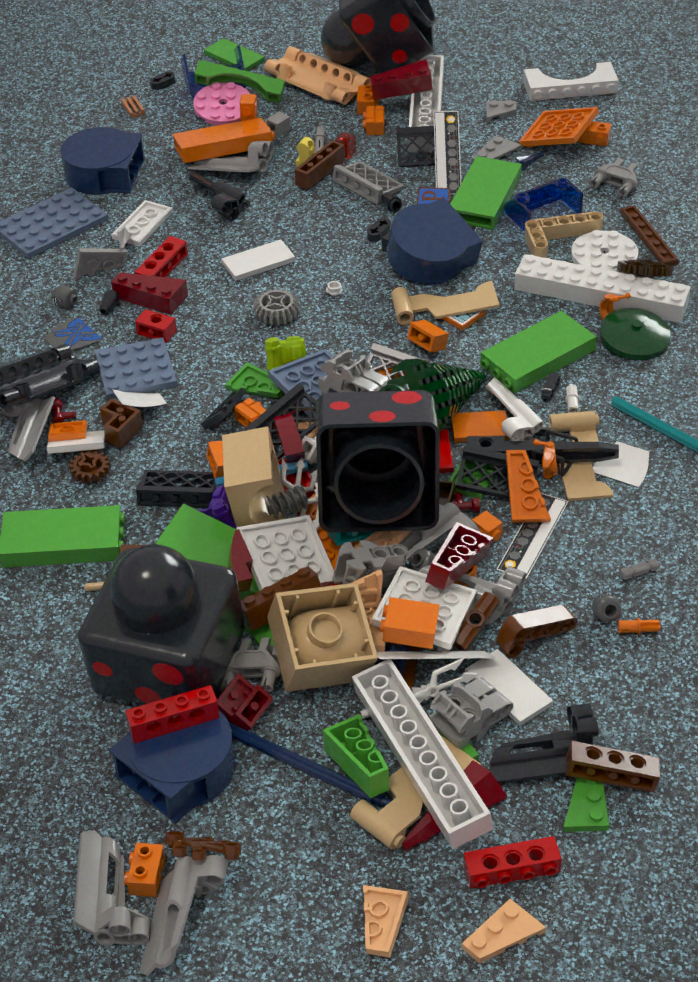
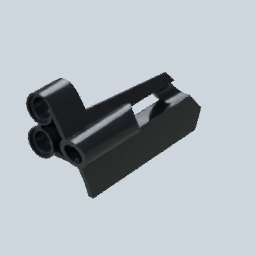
[188,171,251,221]
[488,703,599,783]

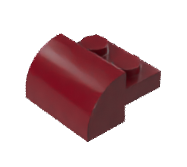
[217,673,274,730]

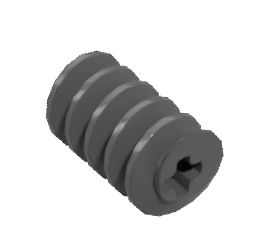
[265,485,308,519]

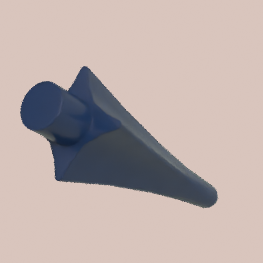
[516,152,544,171]

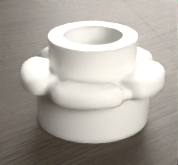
[326,281,343,296]

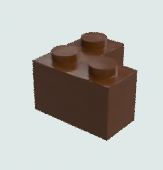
[100,398,143,448]

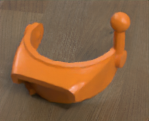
[599,293,631,320]
[533,439,558,479]

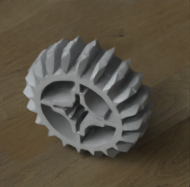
[253,288,300,326]

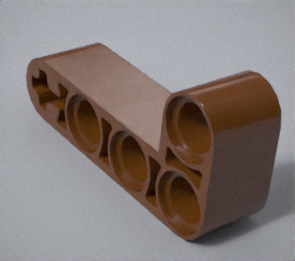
[496,605,578,658]

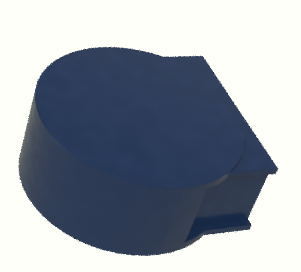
[61,127,145,195]
[109,711,235,823]

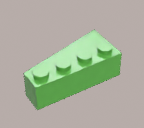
[323,714,390,798]

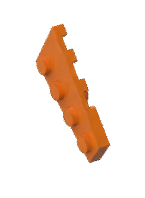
[506,450,551,523]

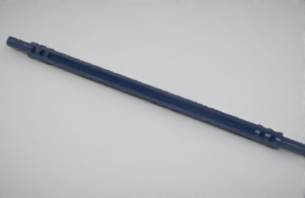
[229,722,392,807]

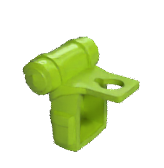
[264,336,306,372]

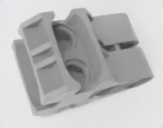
[318,349,389,393]
[332,540,408,588]
[429,677,514,749]

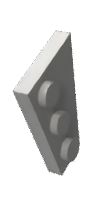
[472,136,522,163]
[73,248,128,280]

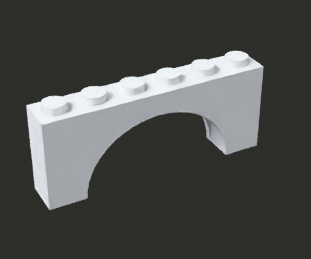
[523,62,619,101]

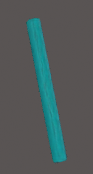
[611,396,698,452]

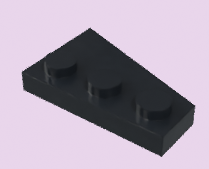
[200,388,245,429]

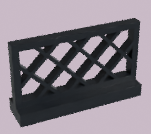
[396,126,435,166]
[245,383,316,460]
[456,445,539,499]
[136,470,216,508]

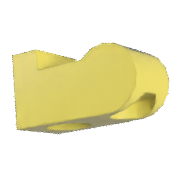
[295,137,315,167]

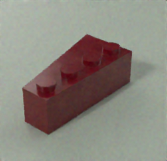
[370,59,433,100]
[111,272,188,315]
[425,522,493,590]

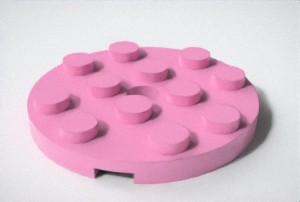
[193,82,250,126]

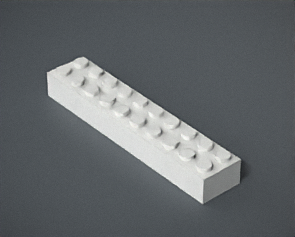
[408,55,444,153]
[514,254,691,323]
[352,659,494,850]

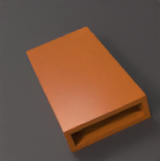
[173,118,275,163]

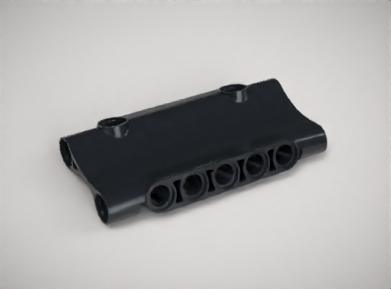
[0,344,100,409]

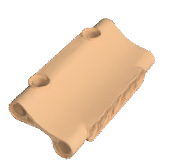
[264,46,371,105]

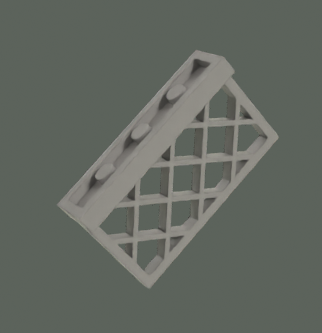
[333,161,404,205]
[368,343,433,390]

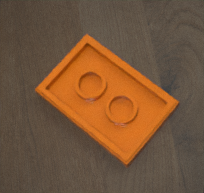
[451,410,510,443]

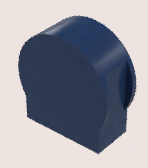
[387,198,483,284]

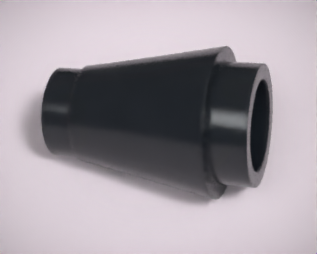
[381,194,402,212]
[99,290,119,315]

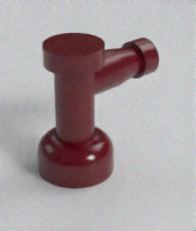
[50,399,77,423]
[452,492,480,513]

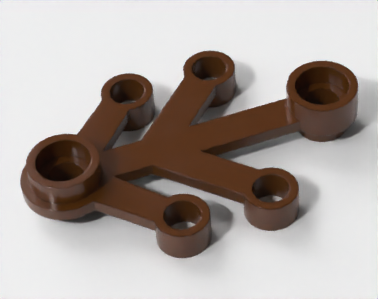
[163,831,242,861]

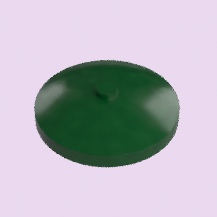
[600,308,671,360]

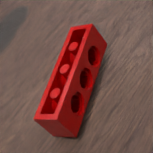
[134,236,188,277]
[125,685,219,744]
[463,836,562,889]

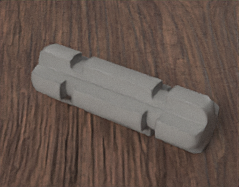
[620,558,659,580]

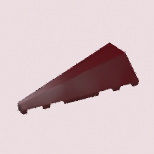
[401,760,507,852]

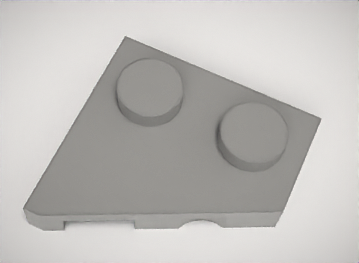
[486,100,516,122]

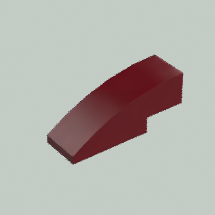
[274,413,305,463]
[228,529,253,592]

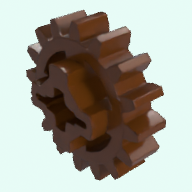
[69,450,111,484]

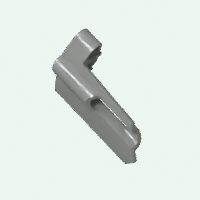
[187,141,275,172]
[1,396,55,461]
[400,502,480,561]
[418,565,526,626]
[73,830,150,946]
[139,855,228,976]

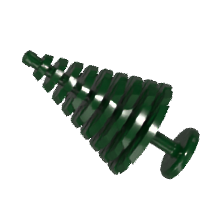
[379,358,486,432]

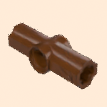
[453,592,500,651]

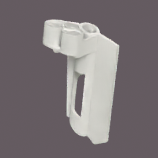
[485,377,550,441]

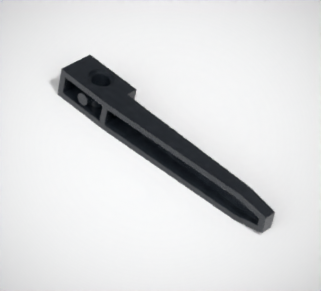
[466,436,619,464]

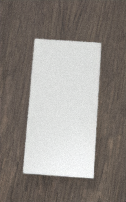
[111,200,173,247]
[222,240,295,281]
[465,649,553,726]

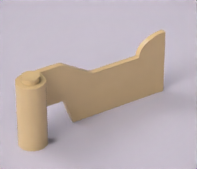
[391,281,500,325]
[549,411,614,501]
[350,736,481,850]

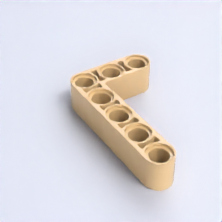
[524,212,603,258]

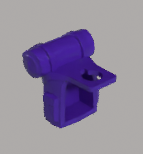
[198,485,237,529]

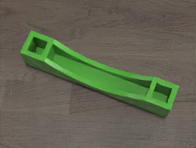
[194,60,285,103]

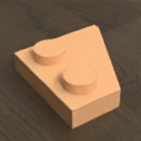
[349,570,383,608]

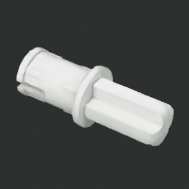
[565,384,580,413]

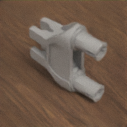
[589,158,638,197]
[220,637,281,692]

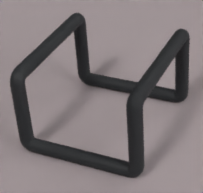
[532,430,578,476]

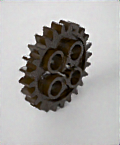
[617,259,673,277]

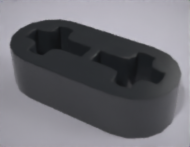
[150,72,176,90]
[367,218,391,242]
[541,372,561,401]

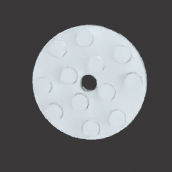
[571,230,638,273]

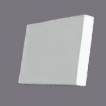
[47,430,105,454]

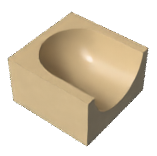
[222,426,287,527]
[267,583,378,692]

